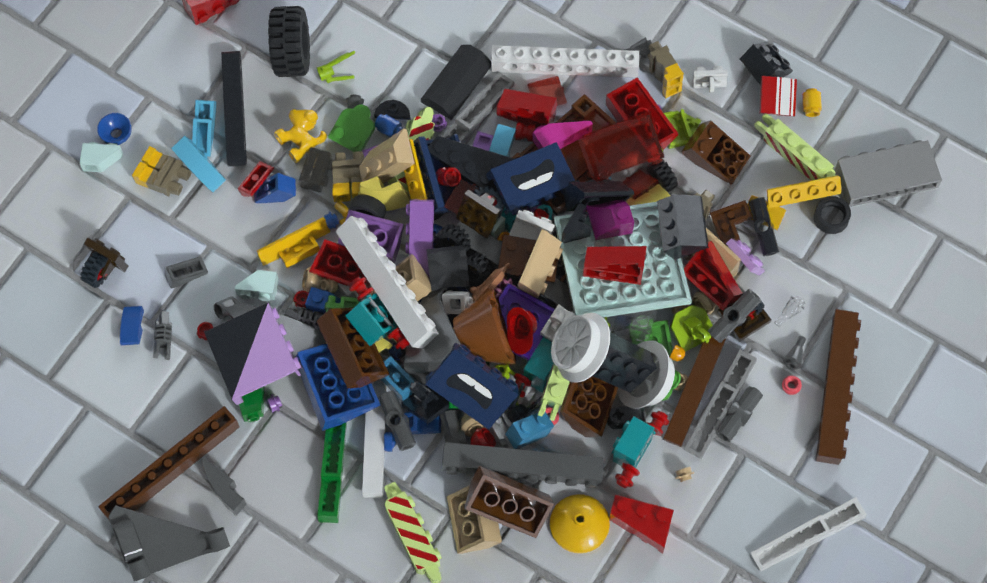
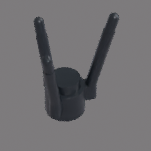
[507,383,542,423]

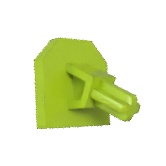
[670,305,713,352]

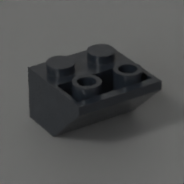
[740,44,793,86]

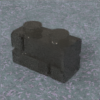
[299,147,334,192]

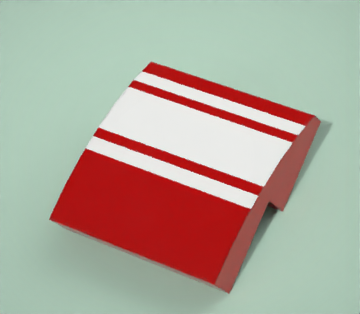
[759,76,797,117]

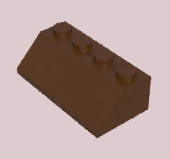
[317,307,389,389]
[465,465,554,538]

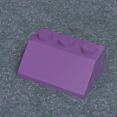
[338,210,404,264]

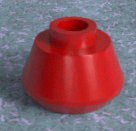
[470,428,496,447]

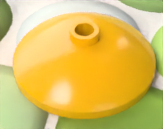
[550,494,610,553]

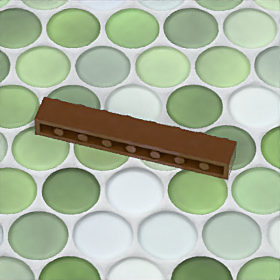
[815,309,861,465]
[98,406,240,522]

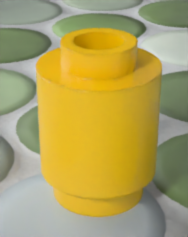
[802,88,822,117]

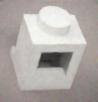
[442,290,473,314]

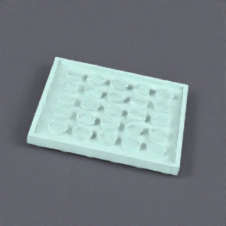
[554,202,692,317]

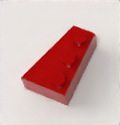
[182,0,239,25]
[497,89,557,128]
[583,246,647,285]
[609,495,674,554]

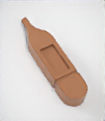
[472,263,510,302]

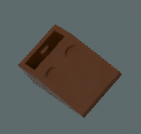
[681,120,751,185]

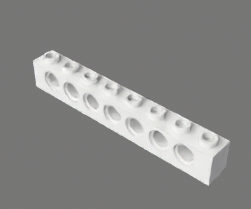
[491,45,639,78]

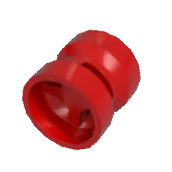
[515,121,536,142]
[436,167,461,187]

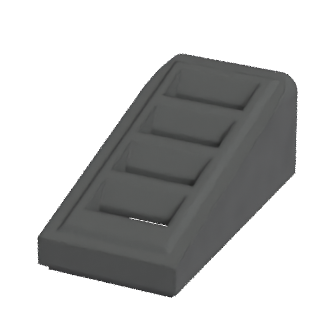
[165,256,208,289]

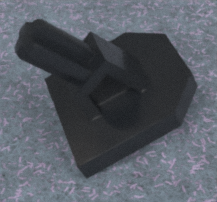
[401,381,449,424]

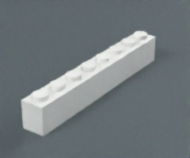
[336,216,439,349]

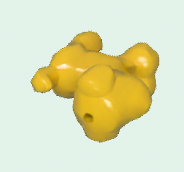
[274,109,327,163]

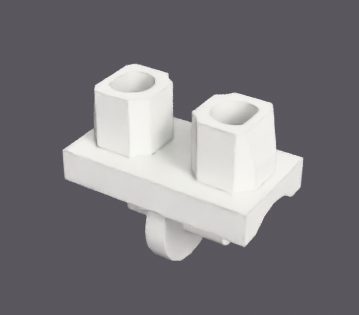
[693,66,728,93]
[540,304,575,341]

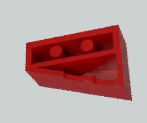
[684,241,743,310]

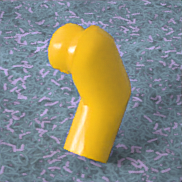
[334,201,349,225]

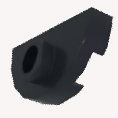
[374,100,411,120]

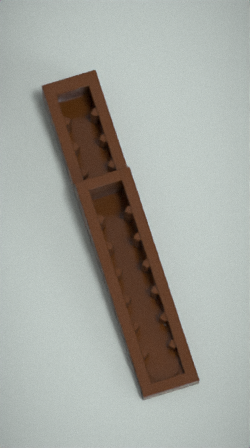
[663,331,726,447]

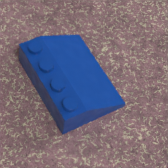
[296,344,380,431]

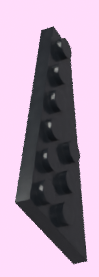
[428,136,525,210]

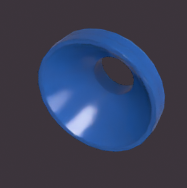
[97,113,132,145]

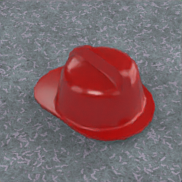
[507,307,537,355]

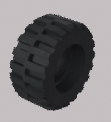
[268,6,310,77]

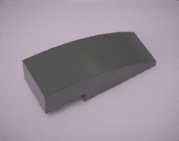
[202,458,246,516]

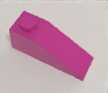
[533,121,593,149]

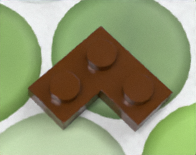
[710,200,752,247]

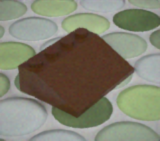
[560,376,618,437]

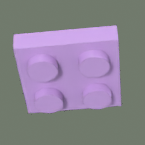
[726,238,765,276]

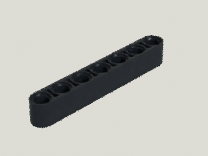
[221,50,247,167]

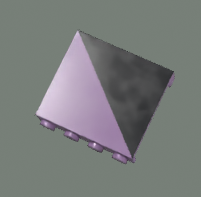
[204,303,301,405]

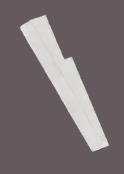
[362,386,387,498]
[750,497,866,572]

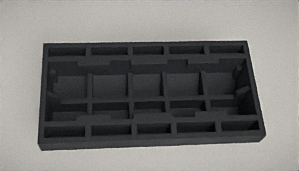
[421,45,492,120]

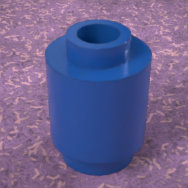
[375,114,403,137]

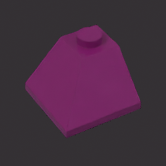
[586,199,634,241]

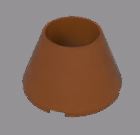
[453,288,516,365]

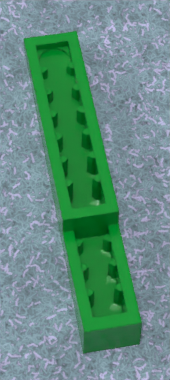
[317,422,347,523]

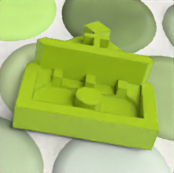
[664,109,702,149]

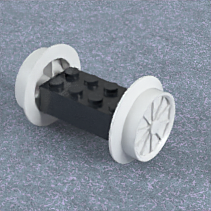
[551,313,675,409]

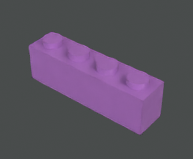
[406,199,434,278]

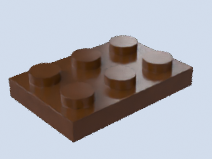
[498,235,558,283]

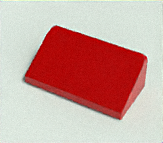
[237,161,274,197]

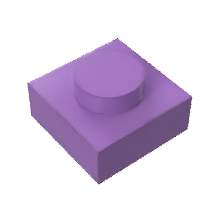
[473,131,494,151]

